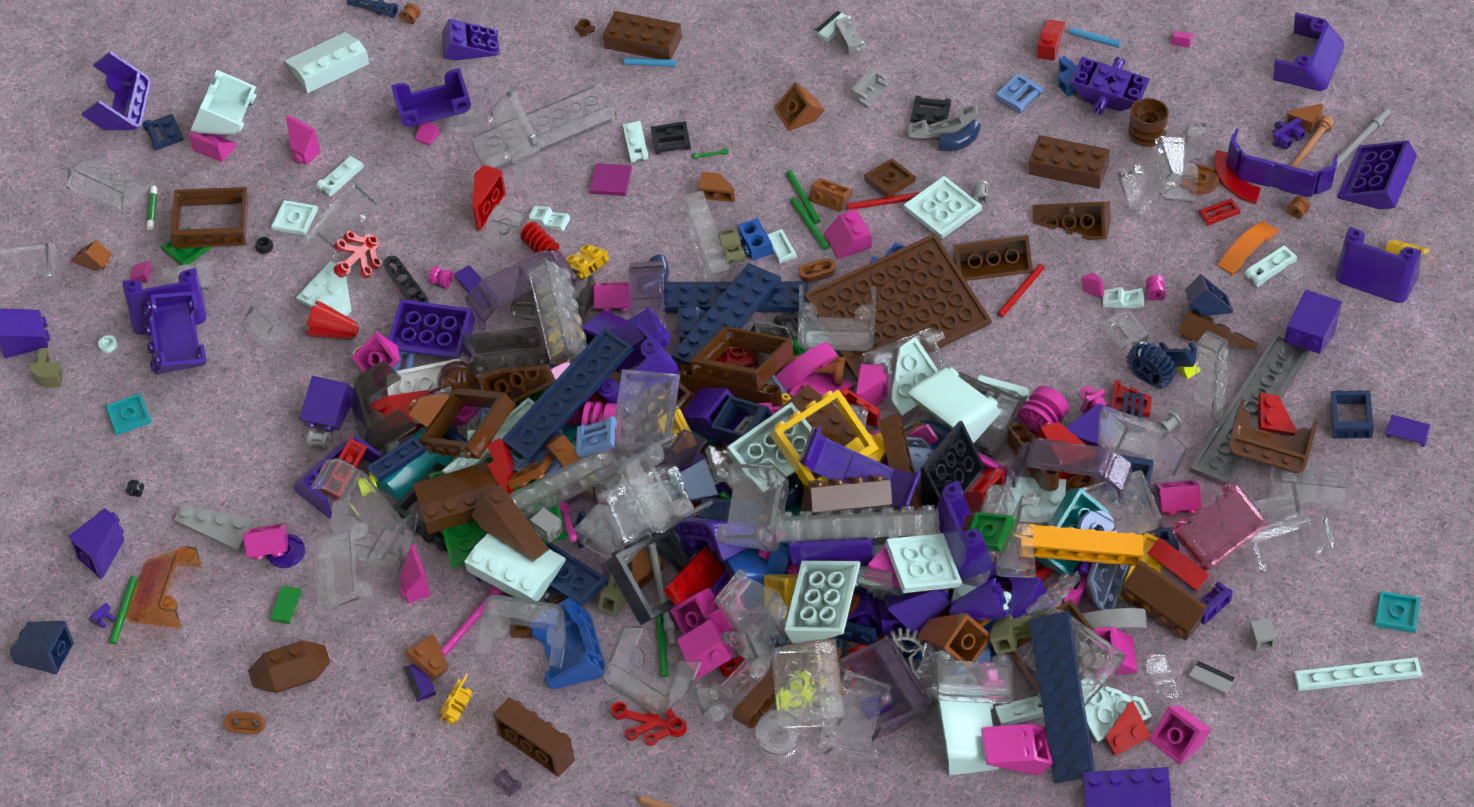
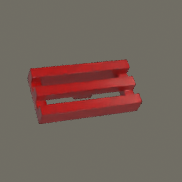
[1199,198,1241,226]

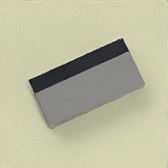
[1188,661,1235,696]

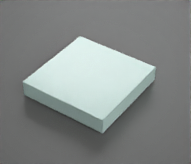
[271,200,318,236]

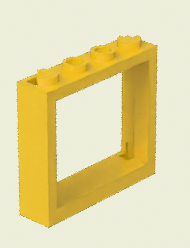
[770,389,879,485]

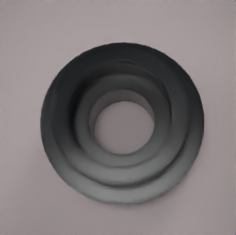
[255,237,274,254]

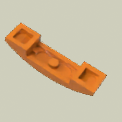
[1218,221,1279,275]

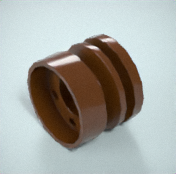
[1128,98,1169,147]
[437,361,481,395]

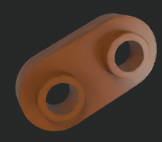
[799,258,836,282]
[224,711,266,734]

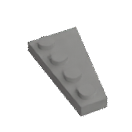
[174,504,254,553]

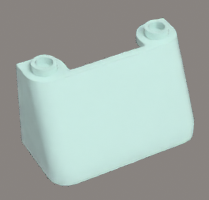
[190,70,256,135]
[907,367,1001,443]
[937,688,999,776]

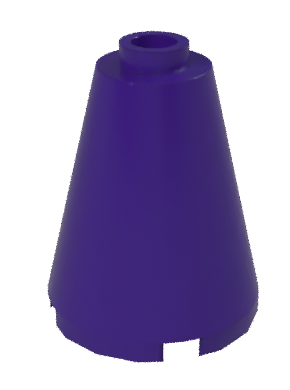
[949,578,1009,621]
[847,588,882,637]

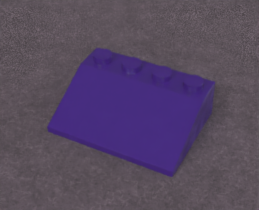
[1337,140,1417,210]
[388,299,476,359]

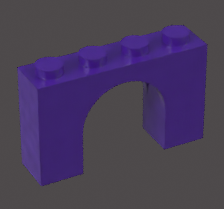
[953,563,1046,619]

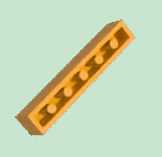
[1019,524,1143,566]

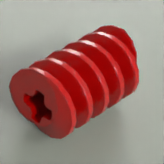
[520,221,559,260]

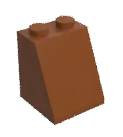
[917,613,990,670]

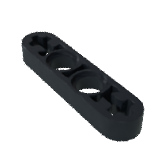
[384,256,429,303]

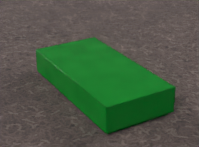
[270,586,302,624]

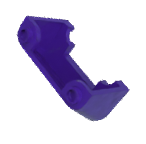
[1336,227,1422,303]
[122,268,206,335]
[932,481,995,581]
[675,516,761,561]

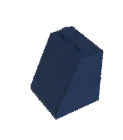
[10,621,74,675]

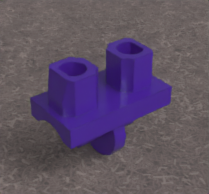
[1272,117,1305,149]

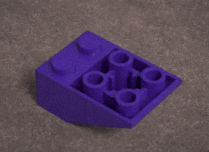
[442,19,500,61]

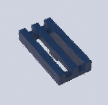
[1121,392,1144,433]

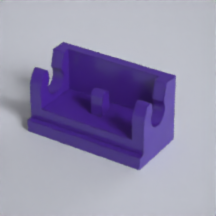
[1386,415,1430,447]
[1200,582,1233,625]
[878,600,906,637]

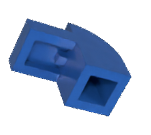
[1058,55,1078,97]

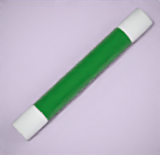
[146,186,157,230]

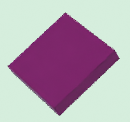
[590,163,632,196]

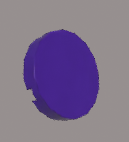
[267,534,305,568]

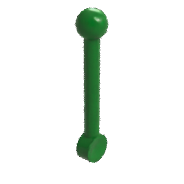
[691,148,729,159]

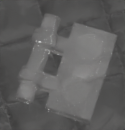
[984,391,1018,434]

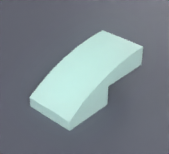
[527,206,570,232]
[1103,287,1144,308]

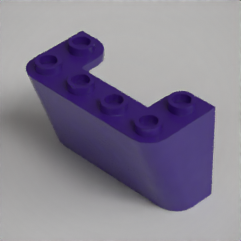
[391,68,471,127]
[142,291,207,375]

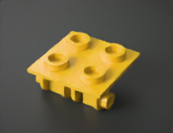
[561,244,609,280]
[439,674,472,725]

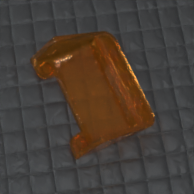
[126,546,202,629]

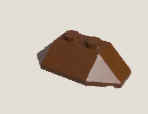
[248,640,330,693]

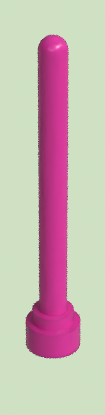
[558,501,577,542]
[441,585,506,656]

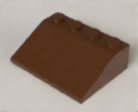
[413,461,497,534]

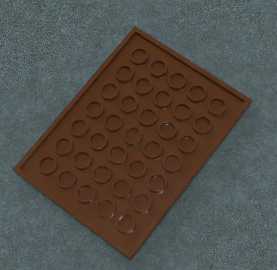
[804,233,992,383]

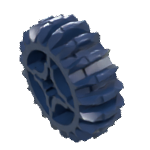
[1126,341,1176,389]

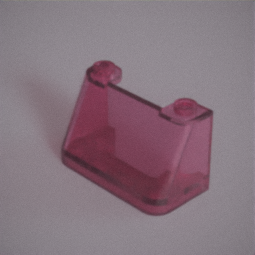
[1170,482,1269,571]

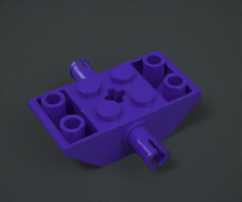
[1070,57,1150,115]

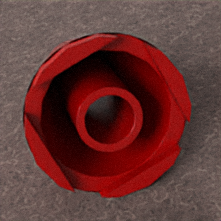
[305,300,359,340]

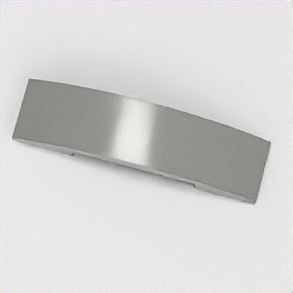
[908,103,978,139]
[1071,608,1147,639]

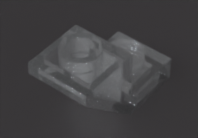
[1145,653,1179,702]

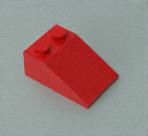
[472,164,506,231]
[370,390,431,441]

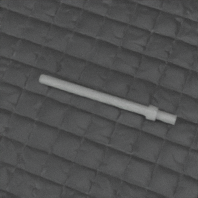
[1328,108,1391,167]
[648,534,677,646]

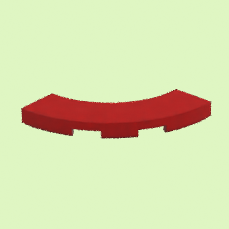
[1214,150,1261,204]

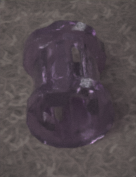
[494,769,521,797]

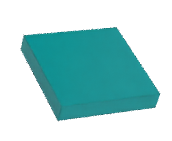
[105,393,152,435]
[1374,591,1421,633]

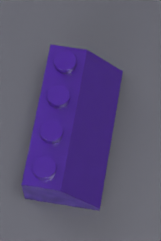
[587,306,671,374]
[789,536,875,569]
[1083,767,1171,807]

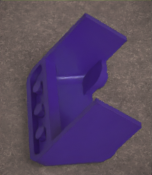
[1273,12,1344,91]
[81,51,151,130]
[596,323,679,420]
[294,437,382,519]

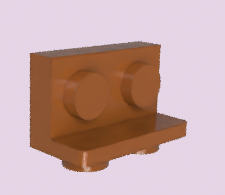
[809,178,853,212]

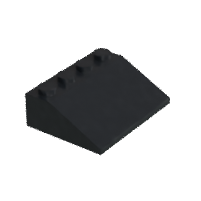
[921,421,986,517]

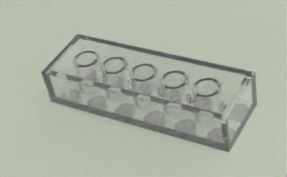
[528,258,587,365]

